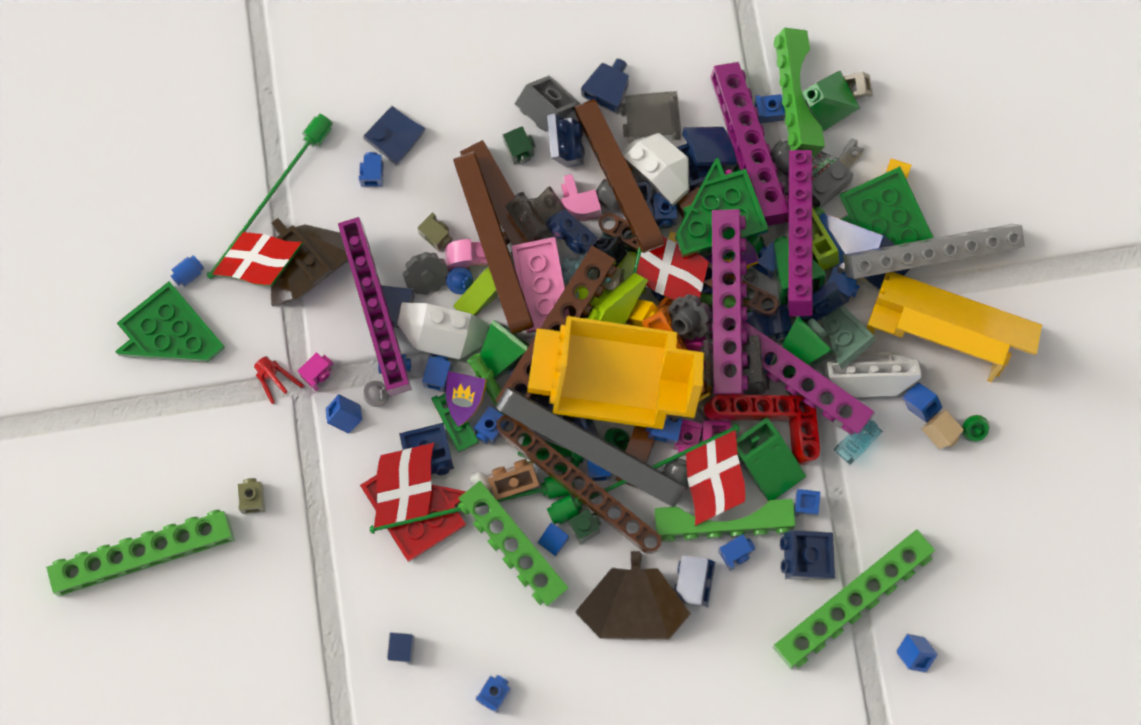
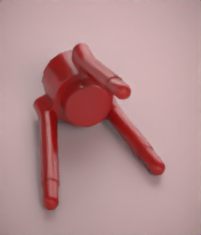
[254,356,304,404]

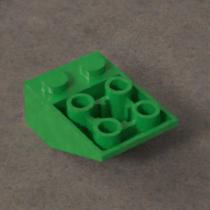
[736,417,806,501]

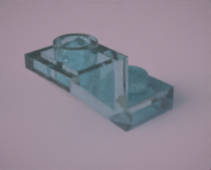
[561,255,590,283]
[833,420,883,465]

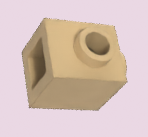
[921,410,964,449]

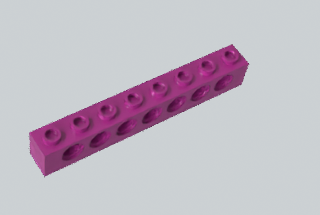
[710,62,789,226]
[788,150,813,316]
[712,209,748,395]
[338,217,412,397]
[709,320,875,436]

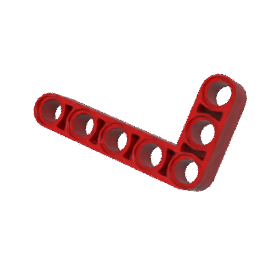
[704,395,820,465]

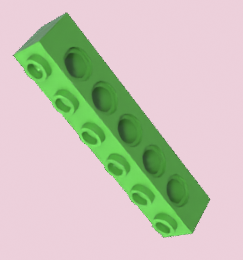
[458,481,568,606]

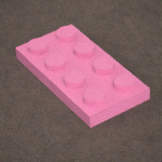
[511,237,570,333]

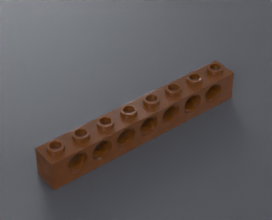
[495,245,618,402]

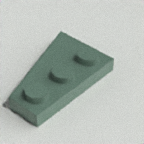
[821,306,877,369]

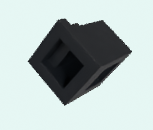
[593,236,627,267]

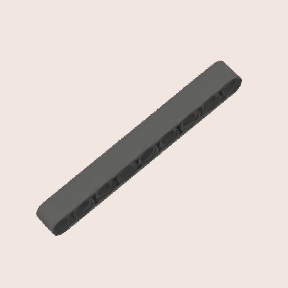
[496,387,687,507]

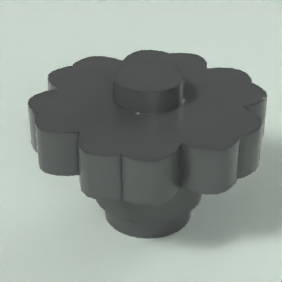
[403,252,449,295]
[668,294,712,340]

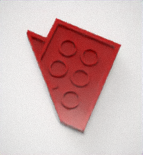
[360,475,467,563]

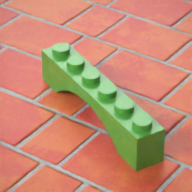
[774,27,825,157]
[654,499,795,542]

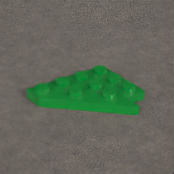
[675,158,769,258]
[839,166,934,245]
[115,281,225,362]

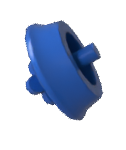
[446,267,474,295]

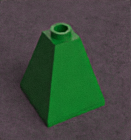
[802,71,860,131]
[773,236,825,306]
[772,317,834,381]
[475,320,530,380]

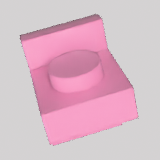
[561,174,601,221]
[445,239,488,271]

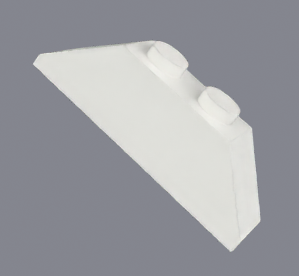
[621,133,689,206]
[397,303,489,360]
[827,352,921,397]

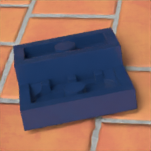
[682,127,737,166]

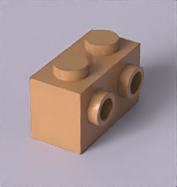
[488,459,539,500]

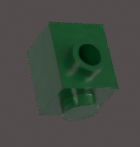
[502,126,536,164]
[568,509,601,545]

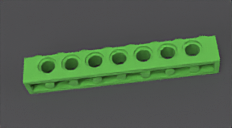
[46,510,235,596]
[772,529,935,669]

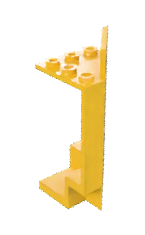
[866,272,1042,382]
[527,316,704,429]

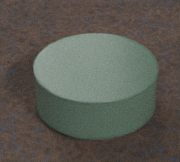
[806,318,828,339]

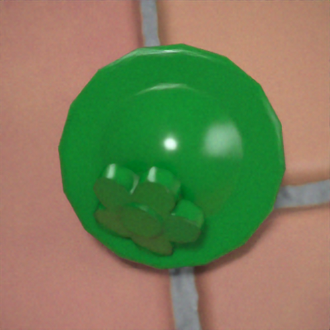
[962,415,990,442]

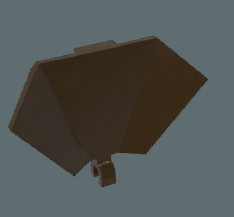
[271,218,348,306]
[575,551,691,640]

